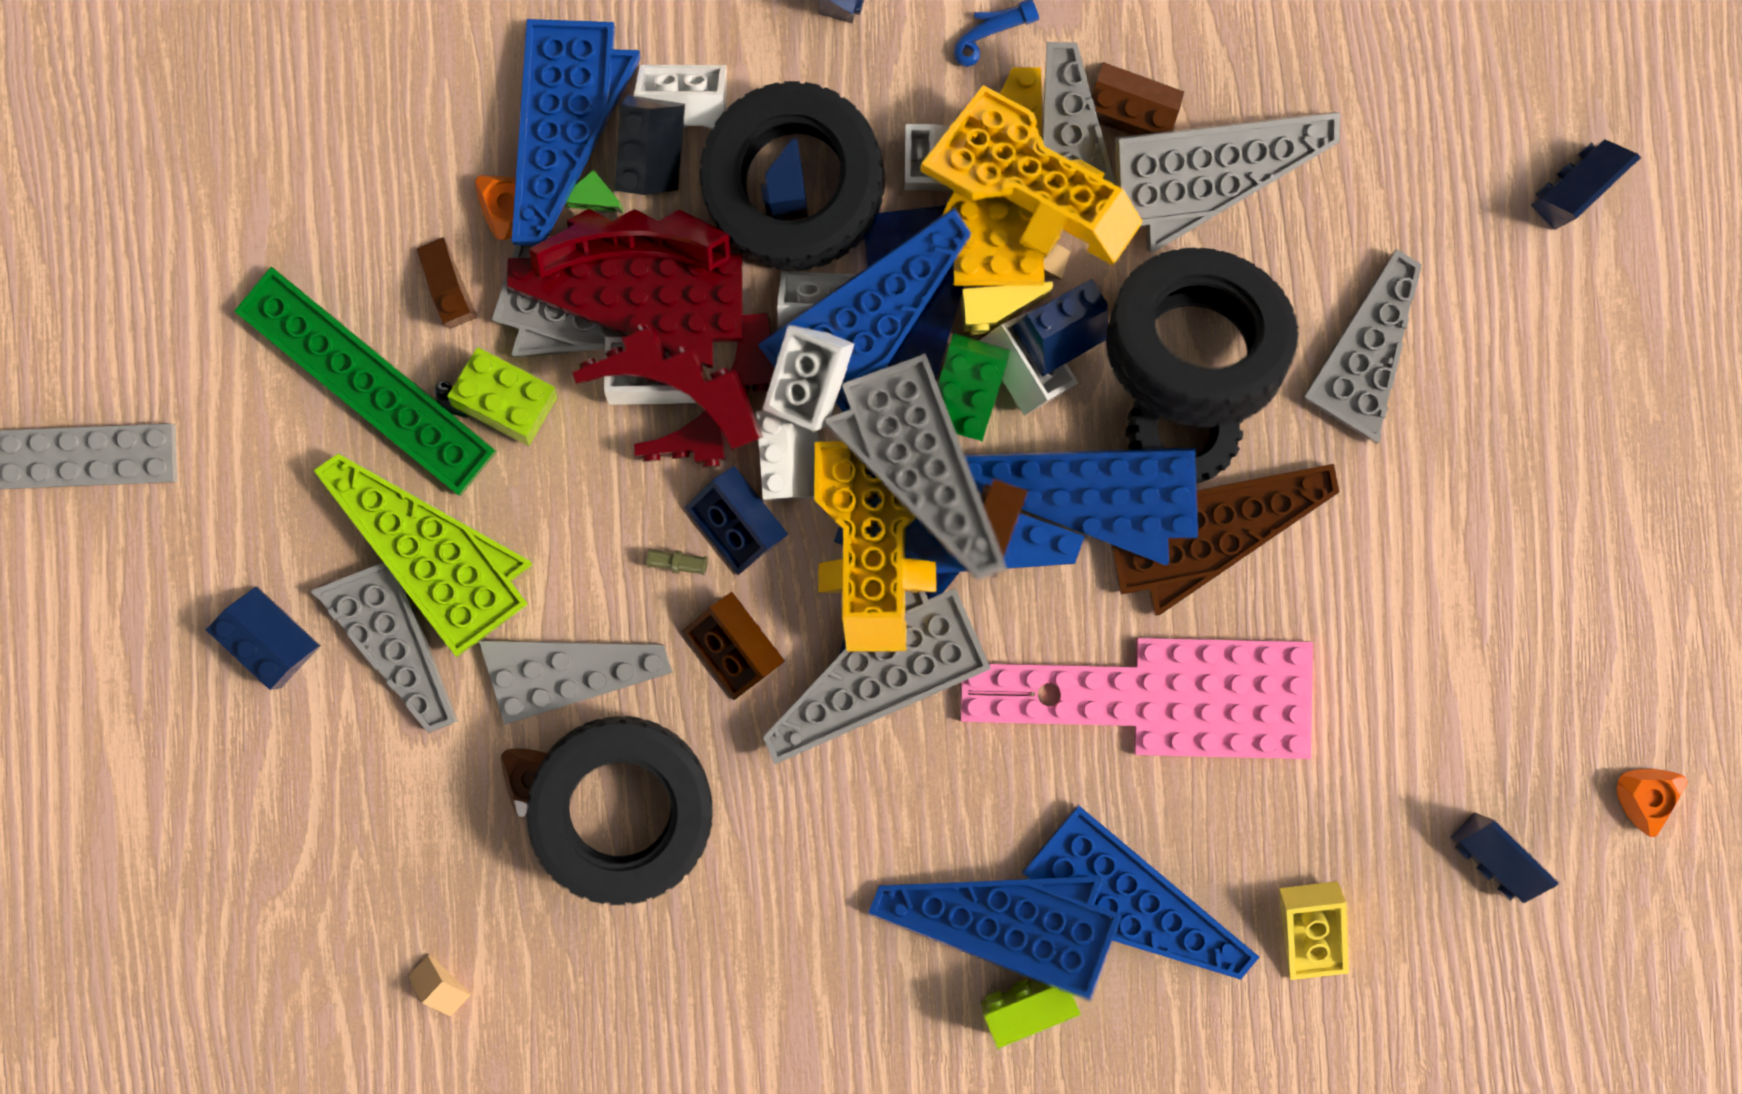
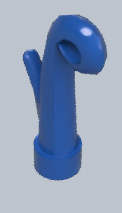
[953,0,1039,67]

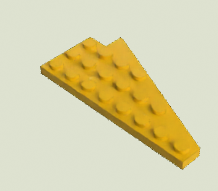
[943,67,1044,286]

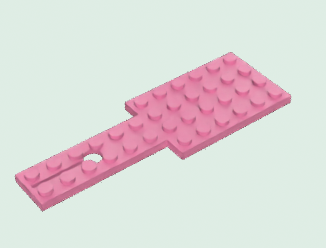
[961,638,1313,759]

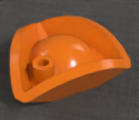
[475,175,516,240]
[1617,769,1688,837]

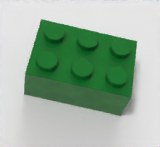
[938,333,1010,442]

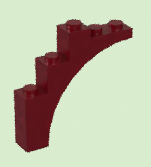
[529,209,731,279]
[634,313,775,468]
[572,324,763,449]

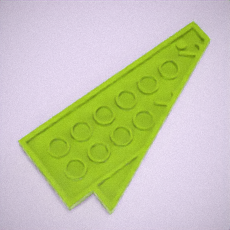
[314,454,533,657]

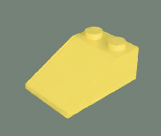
[960,282,1053,337]
[1279,881,1349,980]

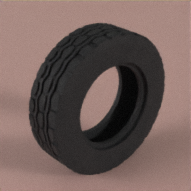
[700,81,885,271]
[1106,247,1299,427]
[526,716,713,905]

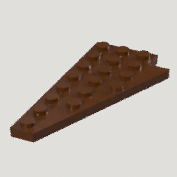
[1110,464,1340,616]

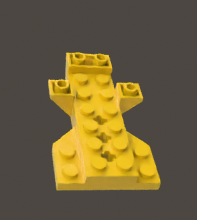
[920,85,1143,266]
[814,441,936,652]

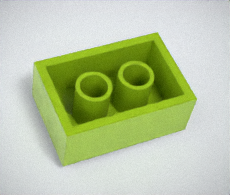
[448,347,558,446]
[981,979,1081,1049]

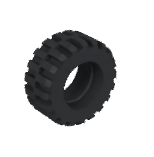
[1126,400,1243,484]

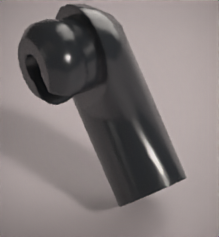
[434,380,469,418]

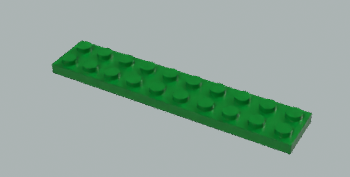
[234,267,497,496]

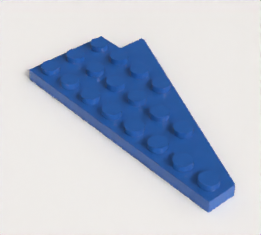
[758,208,971,412]
[964,448,1198,565]
[1022,805,1259,980]
[868,876,1122,1002]

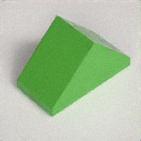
[564,170,624,213]

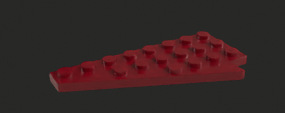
[507,254,743,368]

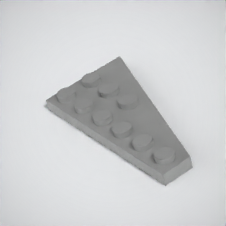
[1042,42,1116,185]
[1302,249,1422,444]
[311,562,458,733]
[479,641,673,725]

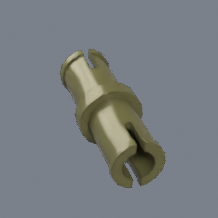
[647,549,708,575]

